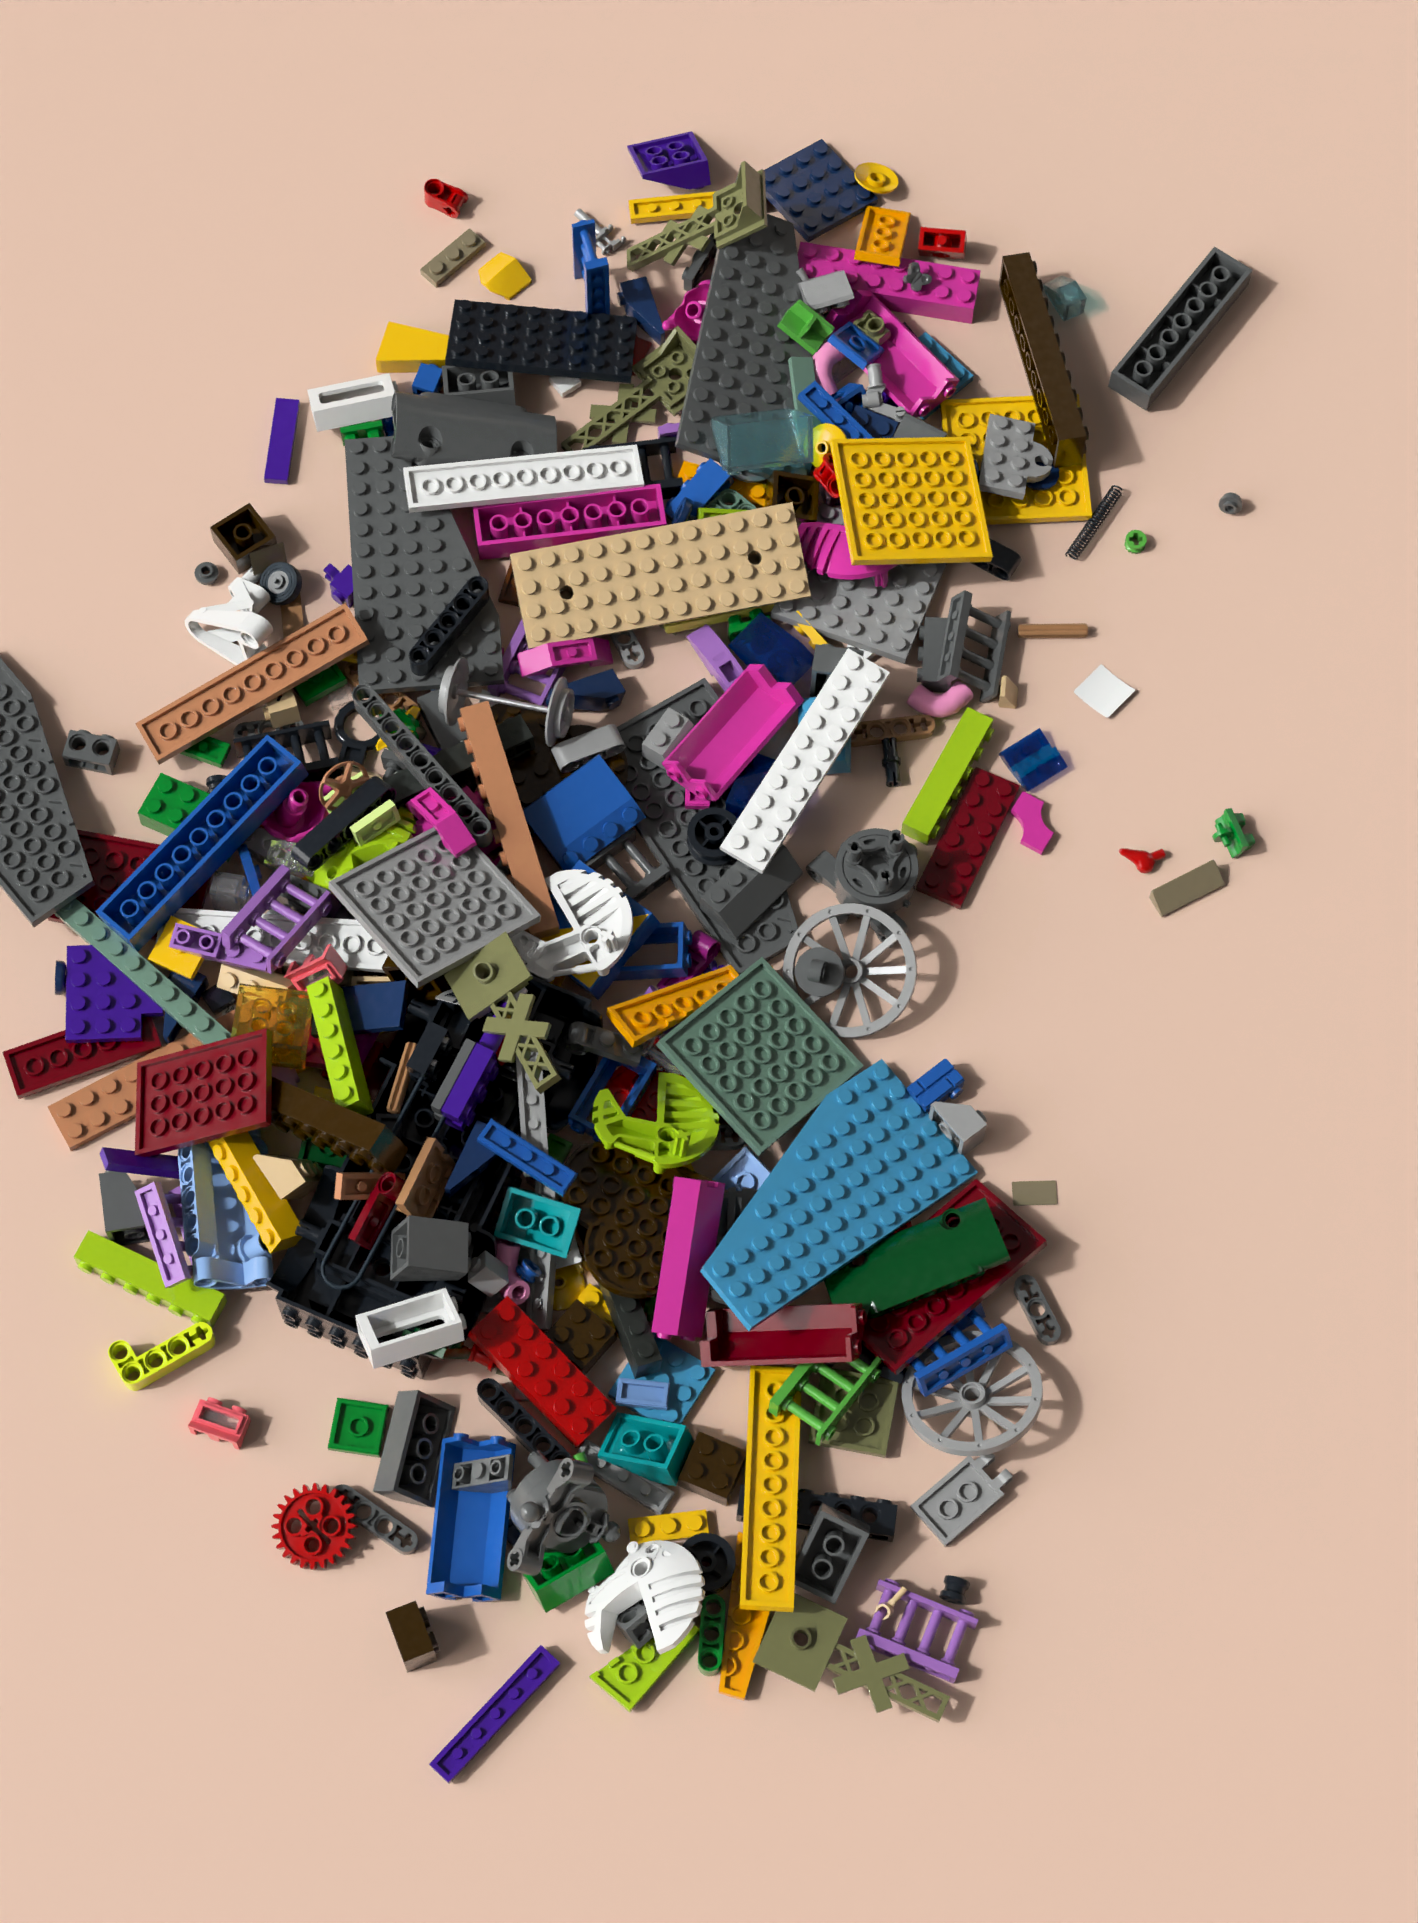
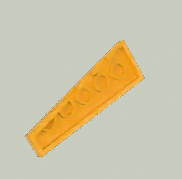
[606,965,739,1048]
[719,1532,770,1701]

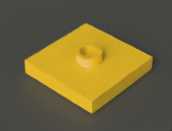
[148,915,205,981]

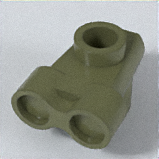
[853,309,891,345]

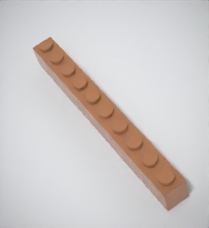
[457,701,560,939]

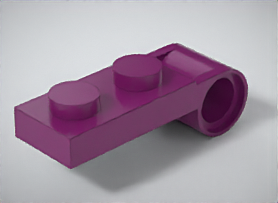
[656,930,721,990]

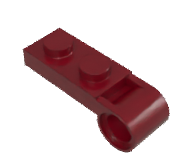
[348,1172,406,1250]

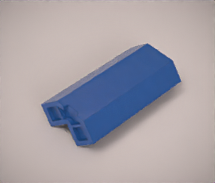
[426,1433,516,1602]

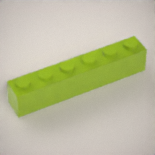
[901,707,995,845]
[307,976,374,1116]
[74,1230,227,1328]

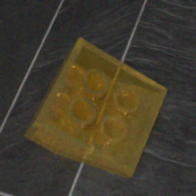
[231,983,313,1070]

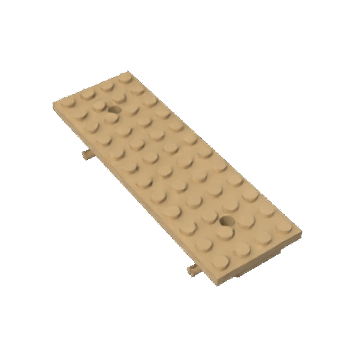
[510,502,811,650]

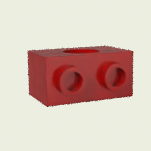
[918,227,967,260]

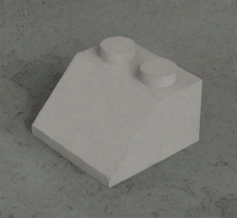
[642,707,695,771]
[929,1101,987,1155]

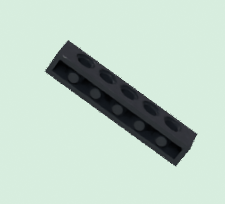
[736,1484,898,1542]

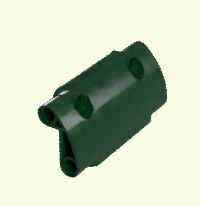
[824,1198,1011,1319]

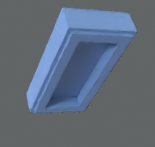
[615,1378,670,1411]

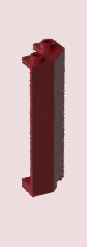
[700,1303,867,1367]

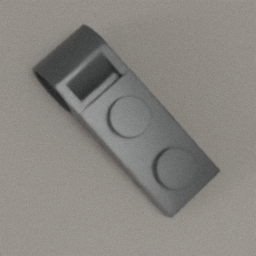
[682,233,717,292]
[565,1022,644,1068]

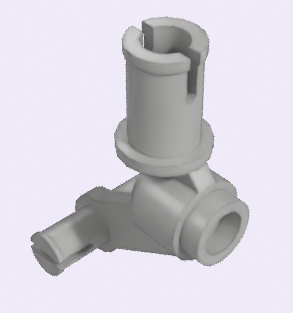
[862,363,906,425]

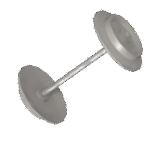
[438,657,575,747]

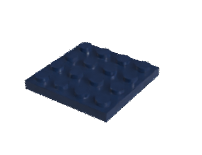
[764,139,878,242]

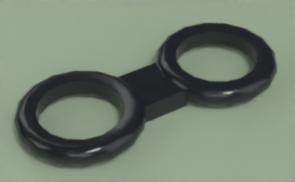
[334,699,380,774]

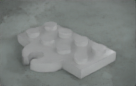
[978,414,1053,500]

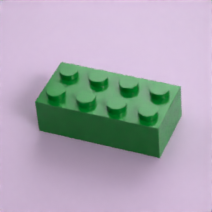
[138,773,232,862]

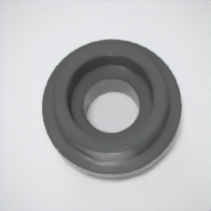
[1219,492,1242,514]
[194,562,219,585]

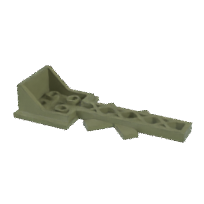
[627,161,767,272]
[561,326,696,452]
[444,931,561,1094]
[753,1593,950,1722]

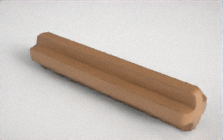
[1017,623,1088,638]
[387,1042,417,1114]

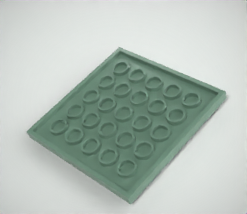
[656,957,864,1156]

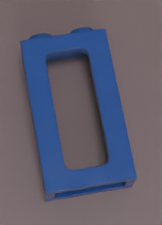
[614,922,692,981]
[568,1056,657,1142]

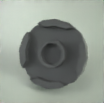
[795,947,845,997]

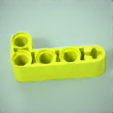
[108,1322,216,1391]

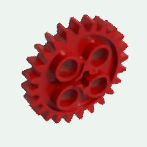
[271,1483,358,1570]

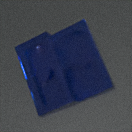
[999,728,1068,792]

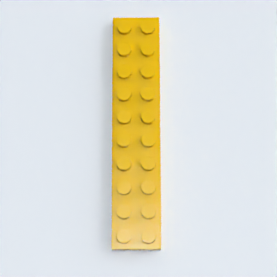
[740,1365,801,1612]

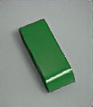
[698,1594,726,1676]

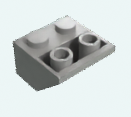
[798,270,854,313]

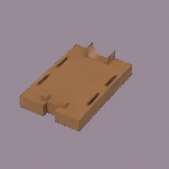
[395,1137,456,1218]

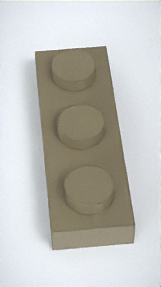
[420,228,486,288]

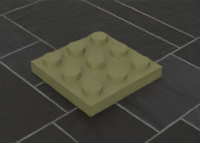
[808,1368,898,1458]

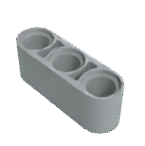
[551,724,626,773]

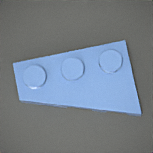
[712,1146,771,1191]

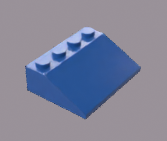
[523,754,646,871]

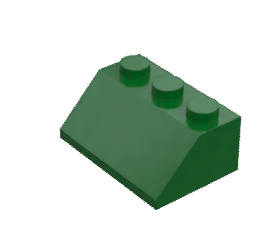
[522,1542,615,1613]

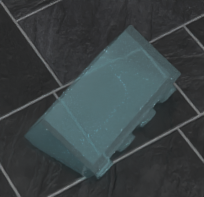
[711,409,813,475]

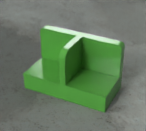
[777,300,835,355]

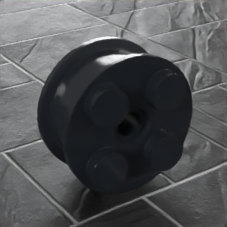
[687,807,738,866]
[682,1533,736,1596]

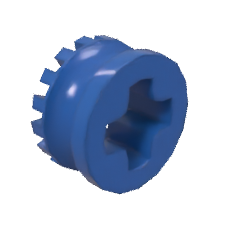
[516,1258,542,1284]

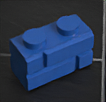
[906,1059,965,1114]

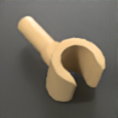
[875,1586,908,1620]

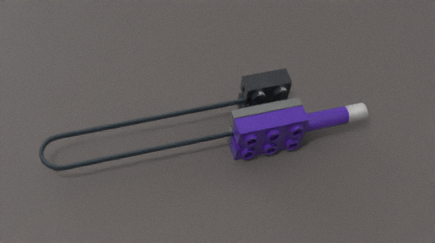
[321,987,528,1290]

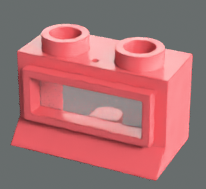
[284,944,348,996]
[188,1397,251,1450]

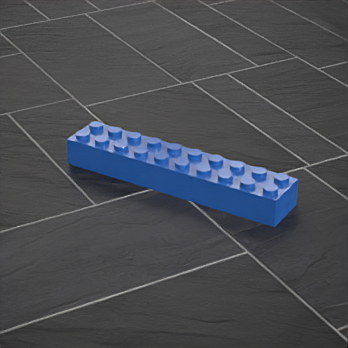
[96,734,309,952]

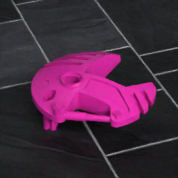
[798,522,898,588]

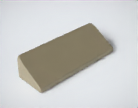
[1149,859,1225,917]

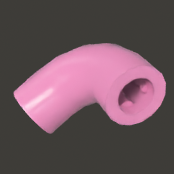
[813,341,846,395]
[907,681,974,718]
[496,1238,530,1305]

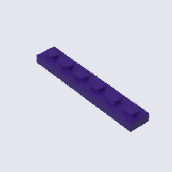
[429,1645,560,1784]

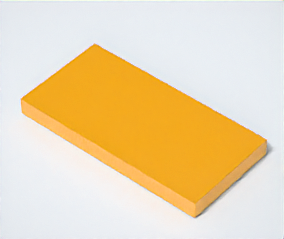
[854,206,911,267]

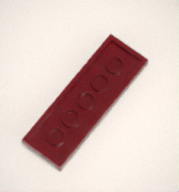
[916,767,1020,910]
[2,1017,162,1099]

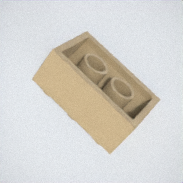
[253,1154,323,1200]

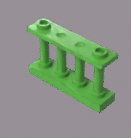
[768,1356,882,1446]

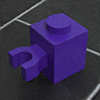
[323,563,354,608]

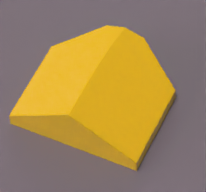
[478,252,532,300]

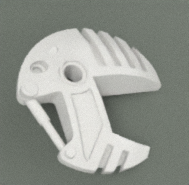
[511,869,633,982]
[585,1540,705,1655]

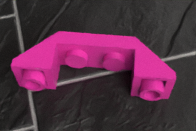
[517,637,613,677]
[405,787,477,858]

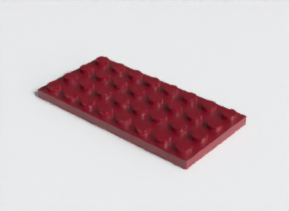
[829,1179,1047,1375]

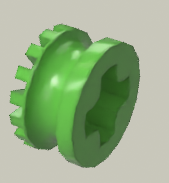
[1124,530,1147,554]

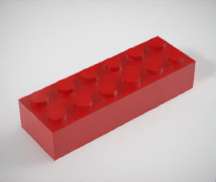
[467,1295,616,1448]

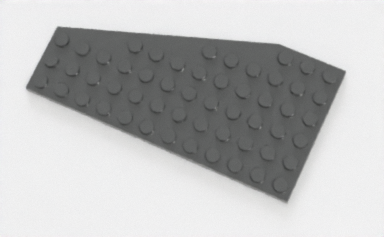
[675,214,812,479]
[345,436,504,694]
[0,658,95,927]
[617,678,798,975]

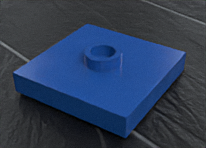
[827,321,885,370]
[238,844,263,897]

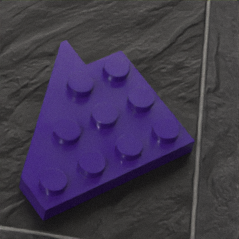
[65,945,164,1043]

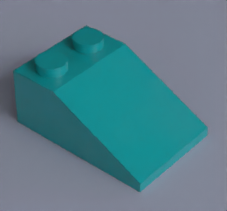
[493,1186,582,1259]
[597,1412,694,1486]

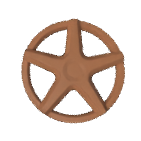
[319,761,370,811]

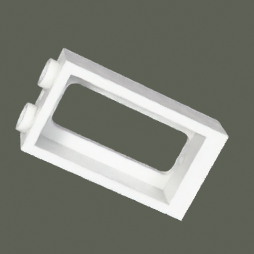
[307,373,398,432]
[355,1288,467,1369]

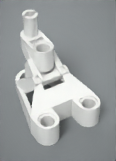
[185,566,273,665]

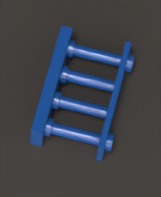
[571,219,610,315]
[910,1303,1013,1397]

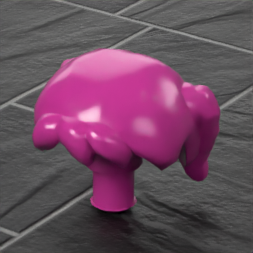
[662,280,711,345]
[261,781,333,848]

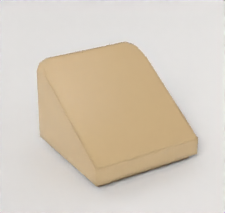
[998,675,1018,709]

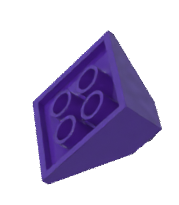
[627,131,711,190]

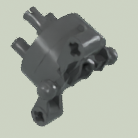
[806,828,919,948]
[506,1450,621,1576]

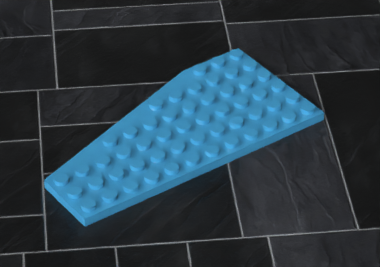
[700,1059,978,1331]

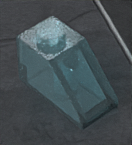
[1043,276,1087,321]

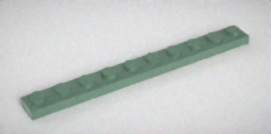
[54,899,234,1045]

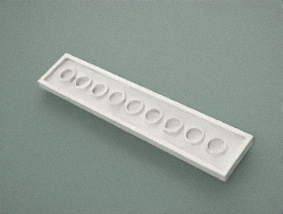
[403,445,644,513]
[720,648,890,874]
[156,908,388,973]

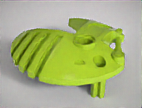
[303,807,416,891]
[592,1072,719,1174]

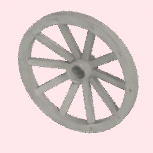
[783,903,917,1038]
[902,1331,1043,1456]

